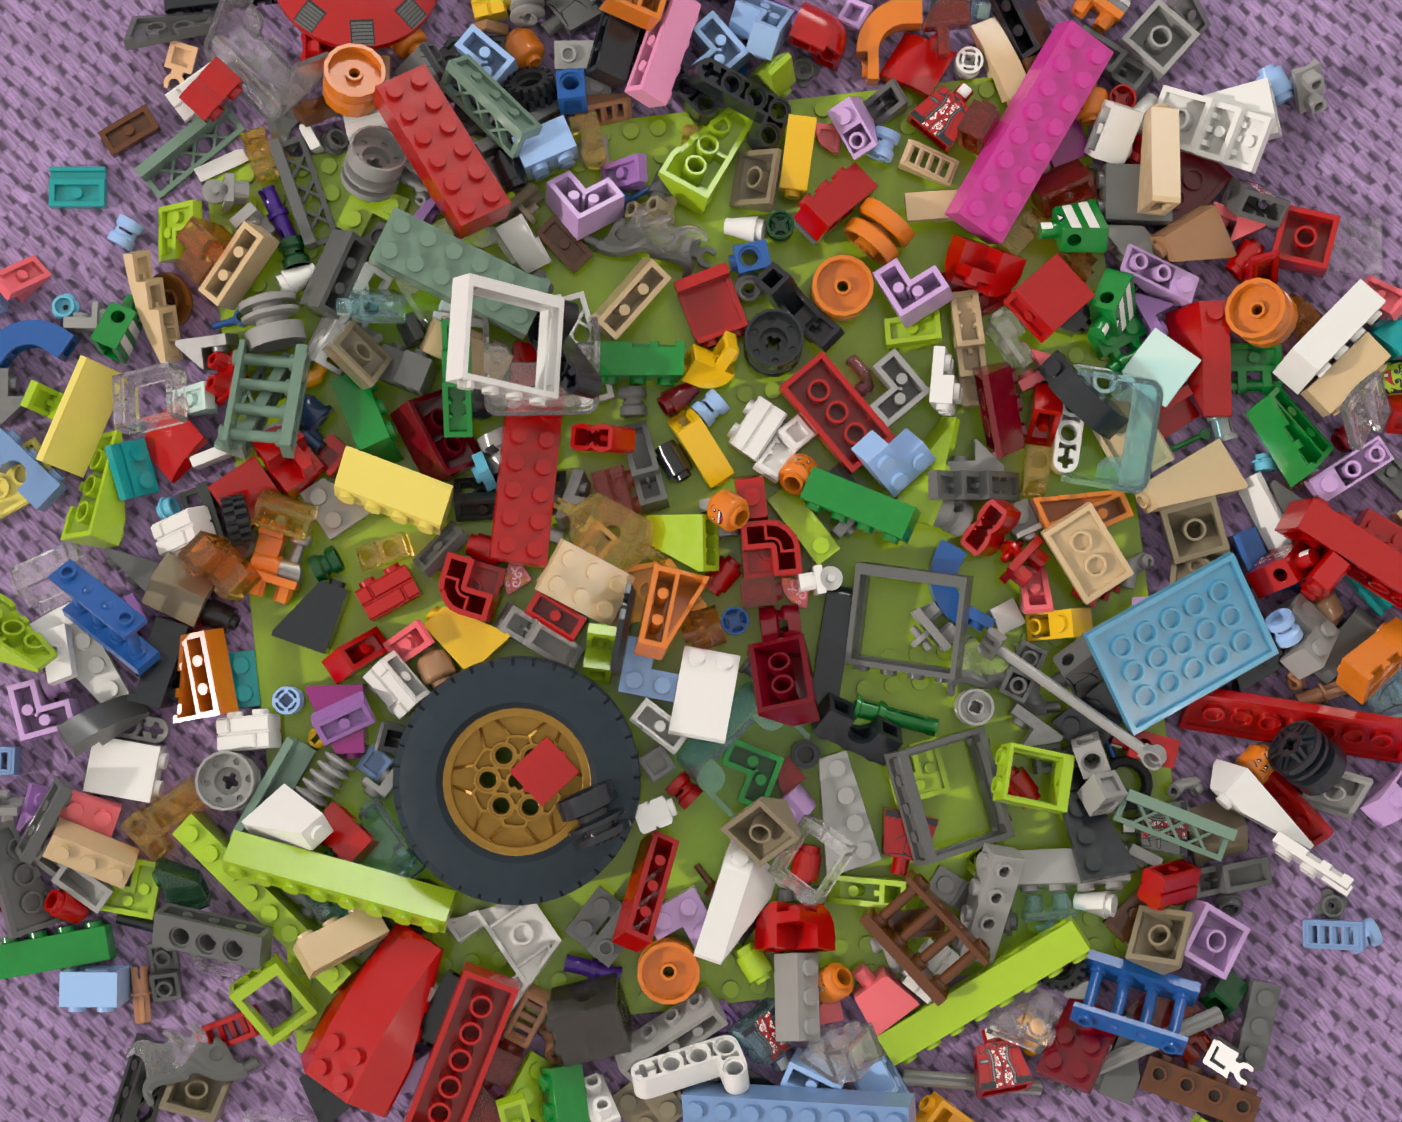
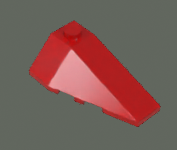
[1165,300,1232,418]

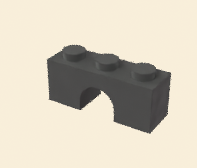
[1231,976,1282,1071]

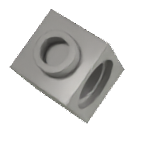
[1071,731,1111,780]
[1077,770,1128,817]

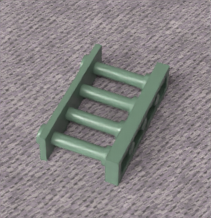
[218,339,311,458]

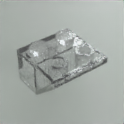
[799,1021,883,1084]

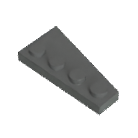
[0,820,65,939]

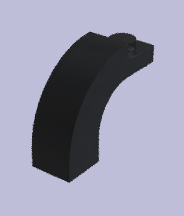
[754,262,845,353]
[1037,349,1130,440]

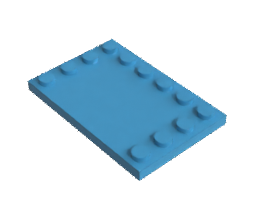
[1083,552,1279,736]

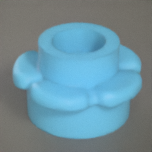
[52,294,80,320]
[1251,453,1277,473]
[156,496,182,520]

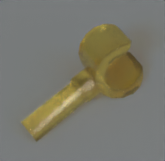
[681,124,698,145]

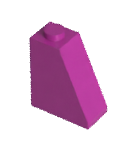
[306,684,368,759]

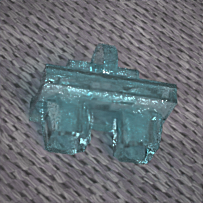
[1021,892,1077,932]

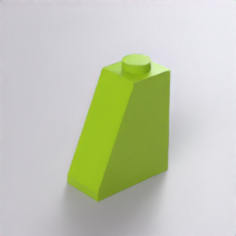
[645,514,719,572]

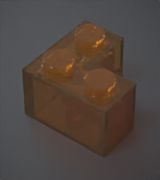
[175,216,233,286]
[178,531,262,602]

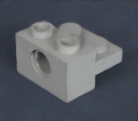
[554,40,612,95]

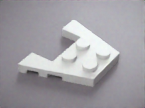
[1272,831,1354,898]
[448,904,563,1011]

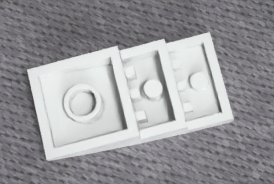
[1157,85,1275,174]

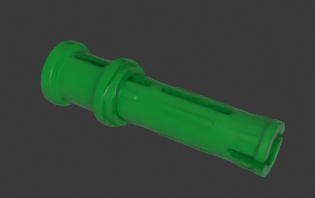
[854,694,939,737]

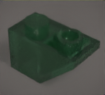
[152,857,212,910]

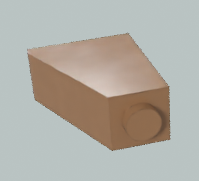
[1149,205,1237,262]

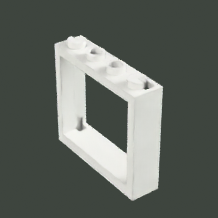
[446,273,565,406]

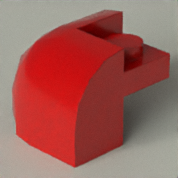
[788,2,847,72]
[945,234,1027,297]
[251,426,324,501]
[739,520,802,581]
[438,552,507,623]
[755,901,836,954]

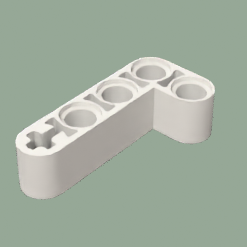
[1049,364,1118,475]
[631,1035,750,1099]

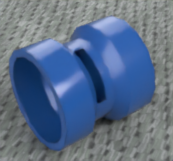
[721,607,749,635]

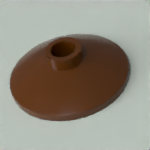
[154,272,193,326]

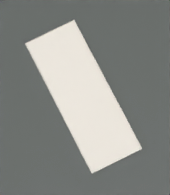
[194,149,249,182]

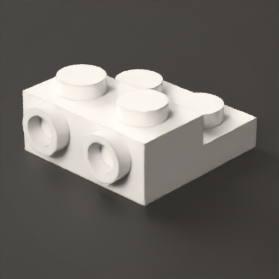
[929,346,963,416]

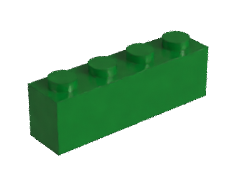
[800,466,921,545]
[0,920,117,980]
[538,1061,590,1122]

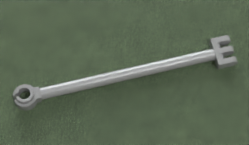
[977,627,1167,770]

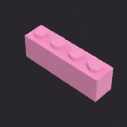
[625,0,702,108]

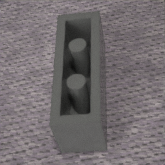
[299,229,373,320]

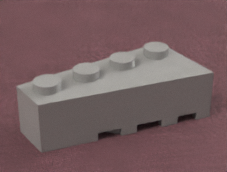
[818,750,882,877]

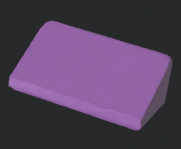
[311,691,376,746]

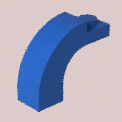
[0,320,81,368]
[928,539,996,632]

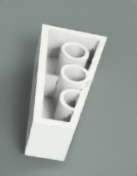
[1272,279,1386,395]

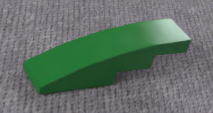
[441,318,473,438]

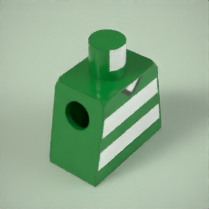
[1038,199,1109,252]
[1089,268,1137,339]
[90,294,143,364]

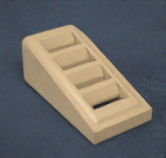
[898,138,960,188]

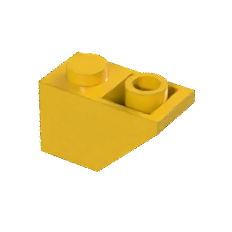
[1025,607,1093,641]

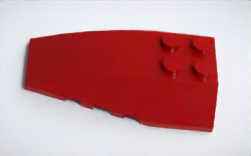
[300,923,444,1118]

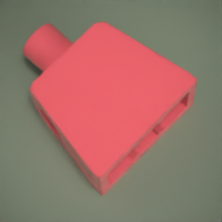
[852,963,920,1037]

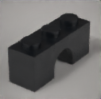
[811,692,903,766]

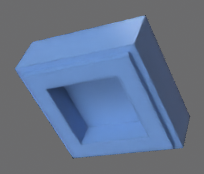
[355,743,395,783]

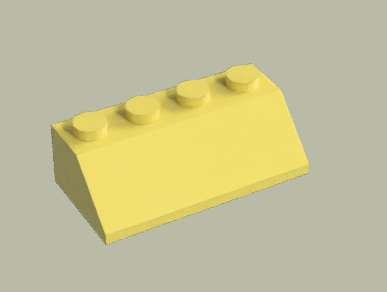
[334,446,454,535]

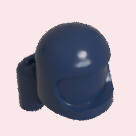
[300,394,334,452]

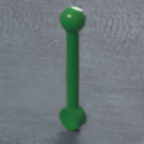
[1169,428,1211,452]

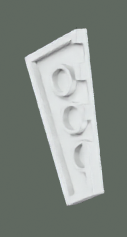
[30,600,131,703]

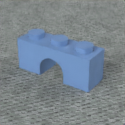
[0,428,69,512]

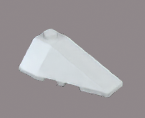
[1210,759,1314,849]

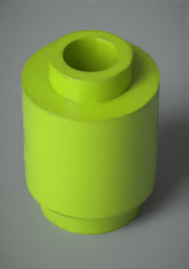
[734,940,774,985]

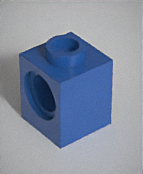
[556,68,588,115]
[728,239,771,278]

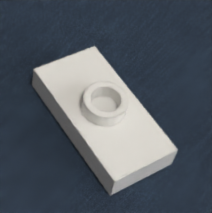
[752,422,797,484]
[40,623,78,686]

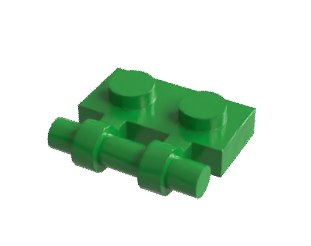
[1086,312,1147,373]
[1230,343,1282,394]

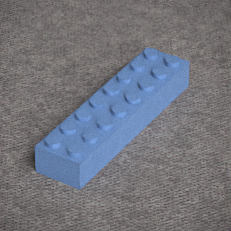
[681,1082,916,1122]

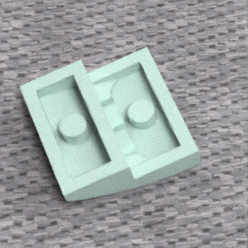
[1120,328,1202,407]

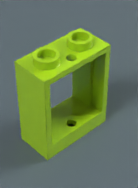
[991,742,1075,814]
[229,952,318,1046]

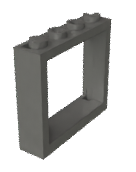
[845,561,974,684]
[884,726,1015,865]

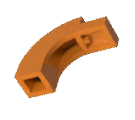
[855,0,923,86]

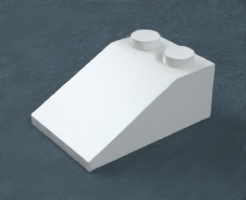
[668,646,740,744]

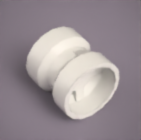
[953,46,984,80]

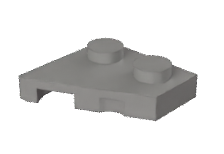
[300,478,372,540]

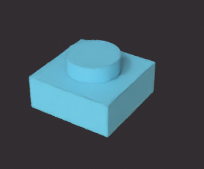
[471,451,497,492]

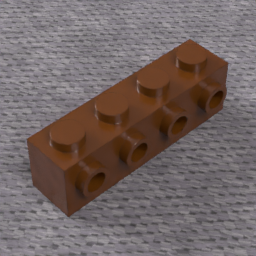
[1139,1052,1262,1122]

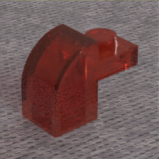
[923,0,970,60]

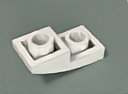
[496,214,551,273]

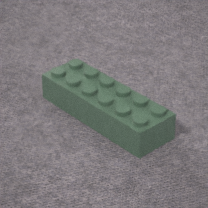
[368,207,550,340]

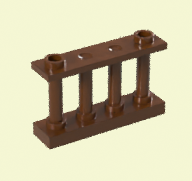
[859,870,991,1006]

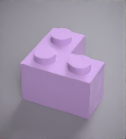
[546,170,625,241]
[873,258,954,328]
[6,679,81,741]
[654,885,708,948]

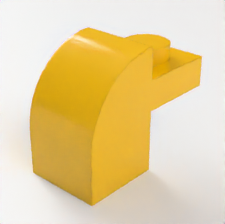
[681,331,739,389]

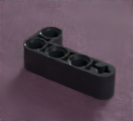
[686,57,791,150]
[528,300,602,399]

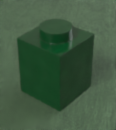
[1198,970,1248,1017]

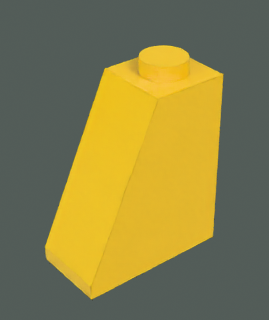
[778,114,817,200]
[665,405,735,488]
[424,606,512,669]

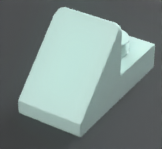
[174,381,218,417]

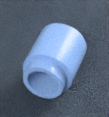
[1256,63,1294,107]

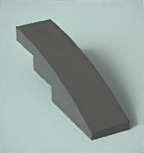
[928,470,1020,501]

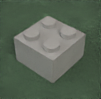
[1118,0,1200,84]

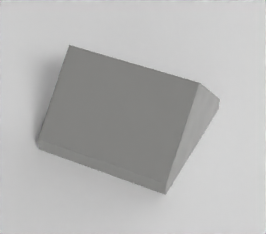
[1299,771,1373,819]

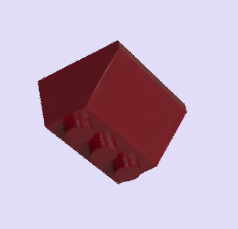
[972,361,1028,459]
[389,389,481,483]
[748,633,820,726]

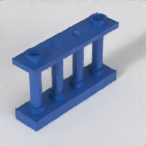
[48,559,161,676]
[1069,949,1201,1056]

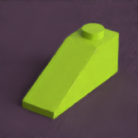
[748,52,796,98]
[767,488,840,565]
[827,874,919,911]

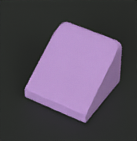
[837,0,873,31]

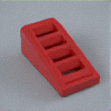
[1243,249,1280,284]
[200,1004,260,1047]

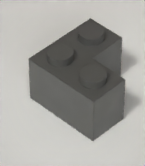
[378,342,439,396]

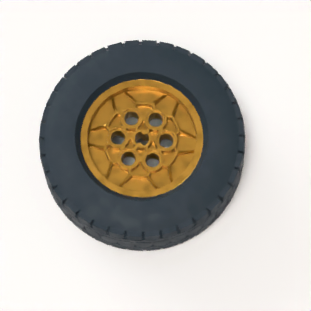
[393,656,641,906]

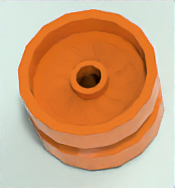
[322,43,386,117]
[842,197,915,266]
[810,254,874,322]
[1225,278,1298,348]
[637,935,700,1004]

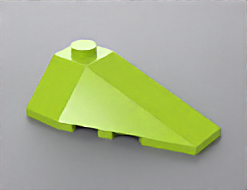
[658,107,753,215]
[882,416,961,526]
[60,430,126,548]
[0,593,58,673]

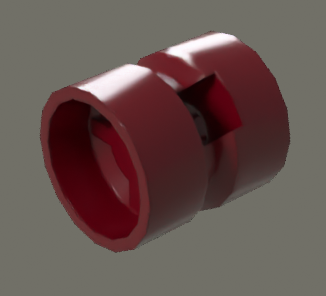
[758,603,802,642]

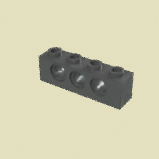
[152,902,274,970]

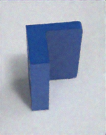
[1228,526,1275,588]

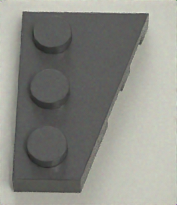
[124,11,216,51]

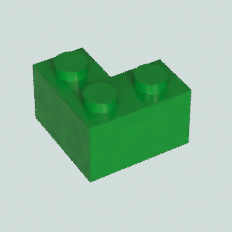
[721,737,785,806]

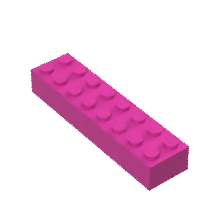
[944,20,1114,245]

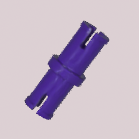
[258,185,297,239]
[563,953,623,985]

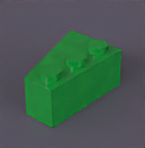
[595,341,685,387]
[331,374,404,463]
[1245,385,1334,487]

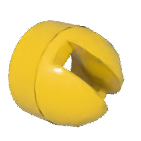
[307,727,329,749]

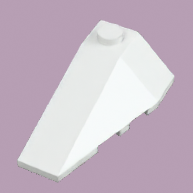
[693,843,778,965]

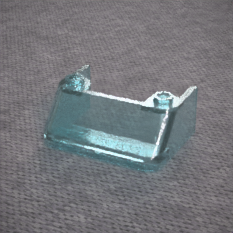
[1061,367,1164,493]
[677,682,812,818]

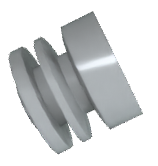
[340,125,407,202]
[238,290,307,354]
[195,751,265,811]

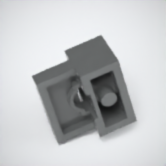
[565,885,624,968]

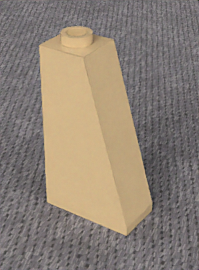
[1137,103,1181,216]
[1132,438,1248,514]

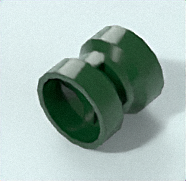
[766,210,794,243]
[277,235,311,270]
[307,545,345,582]

